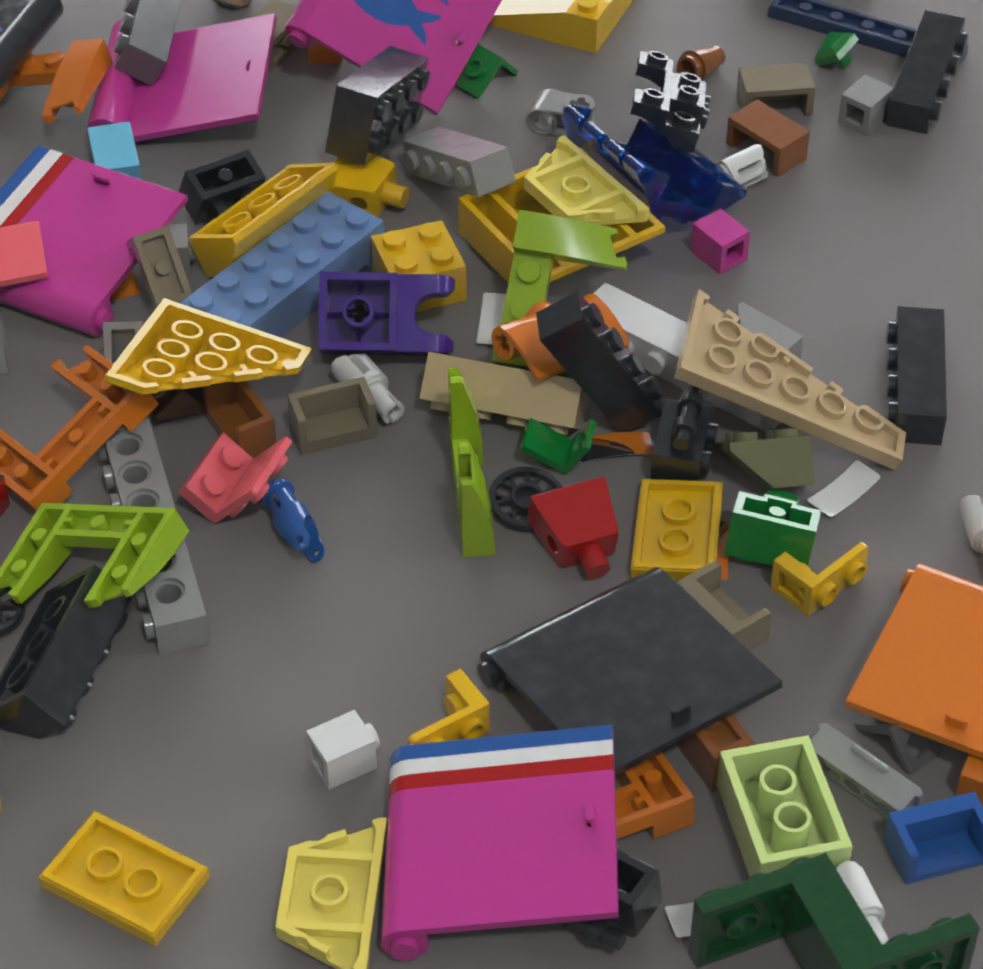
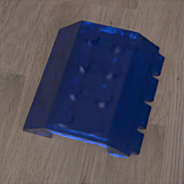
[562,103,748,225]

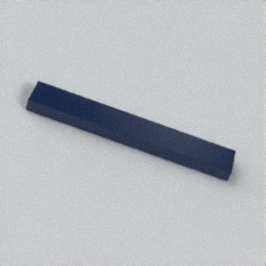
[768,0,968,67]

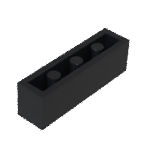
[886,10,969,134]
[536,291,664,432]
[886,306,947,445]

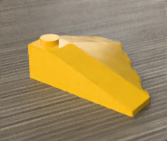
[488,0,633,54]
[104,298,312,395]

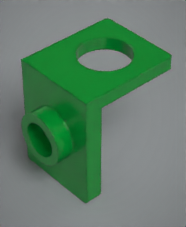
[455,44,518,99]
[519,418,597,475]

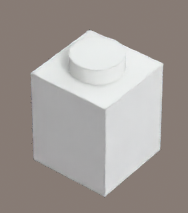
[306,709,380,790]

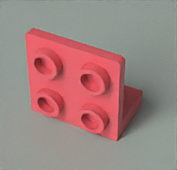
[0,221,48,287]
[178,432,293,524]

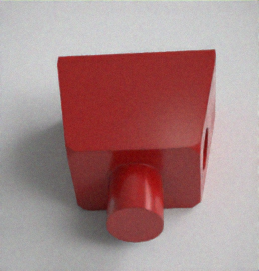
[527,476,618,579]

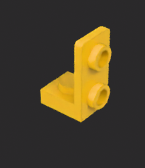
[770,542,869,616]
[408,668,490,745]

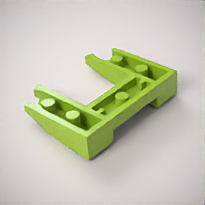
[492,210,628,378]
[448,367,496,557]
[0,503,189,608]

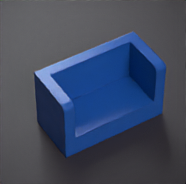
[883,791,983,885]

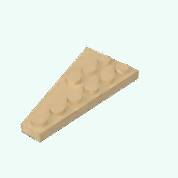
[674,289,906,470]

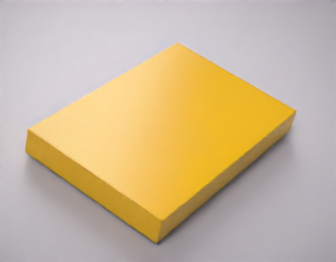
[631,479,723,581]
[38,811,210,947]

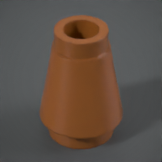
[677,46,725,81]

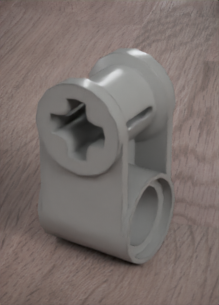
[526,89,596,141]

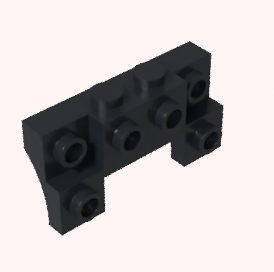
[630,51,711,153]

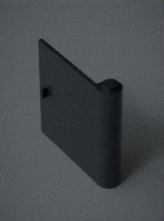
[477,567,782,776]

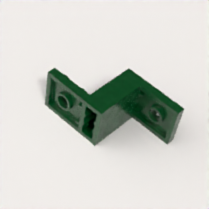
[688,853,980,969]

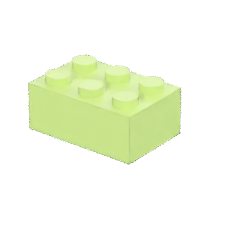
[716,735,853,876]

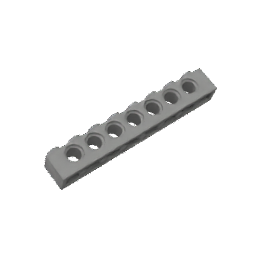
[97,415,210,655]

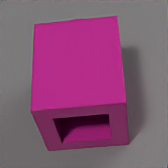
[691,209,750,275]

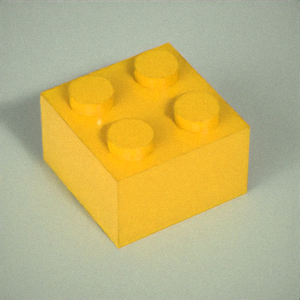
[371,220,467,312]

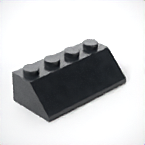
[0,564,133,739]

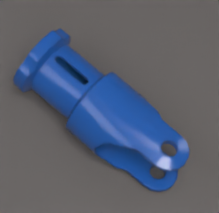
[259,478,325,562]

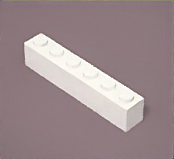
[593,282,781,431]

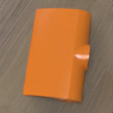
[491,293,630,382]

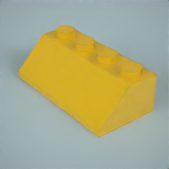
[188,163,338,277]

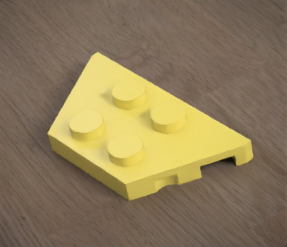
[524,135,649,225]
[275,817,387,969]

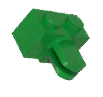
[724,490,821,566]

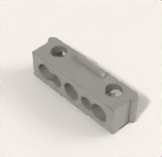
[811,723,923,820]

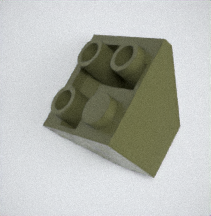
[715,428,815,488]

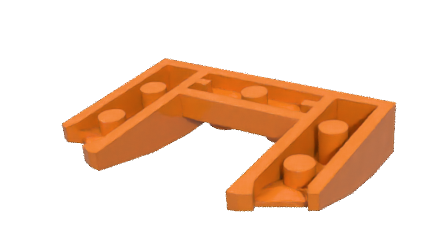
[0,38,113,124]
[0,345,159,513]
[588,752,695,839]

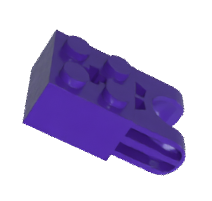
[318,271,455,356]

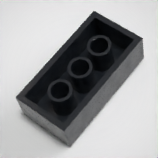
[325,46,430,165]

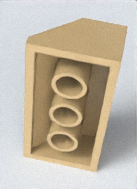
[419,352,590,435]

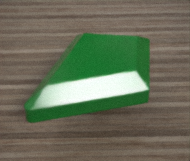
[815,32,859,68]

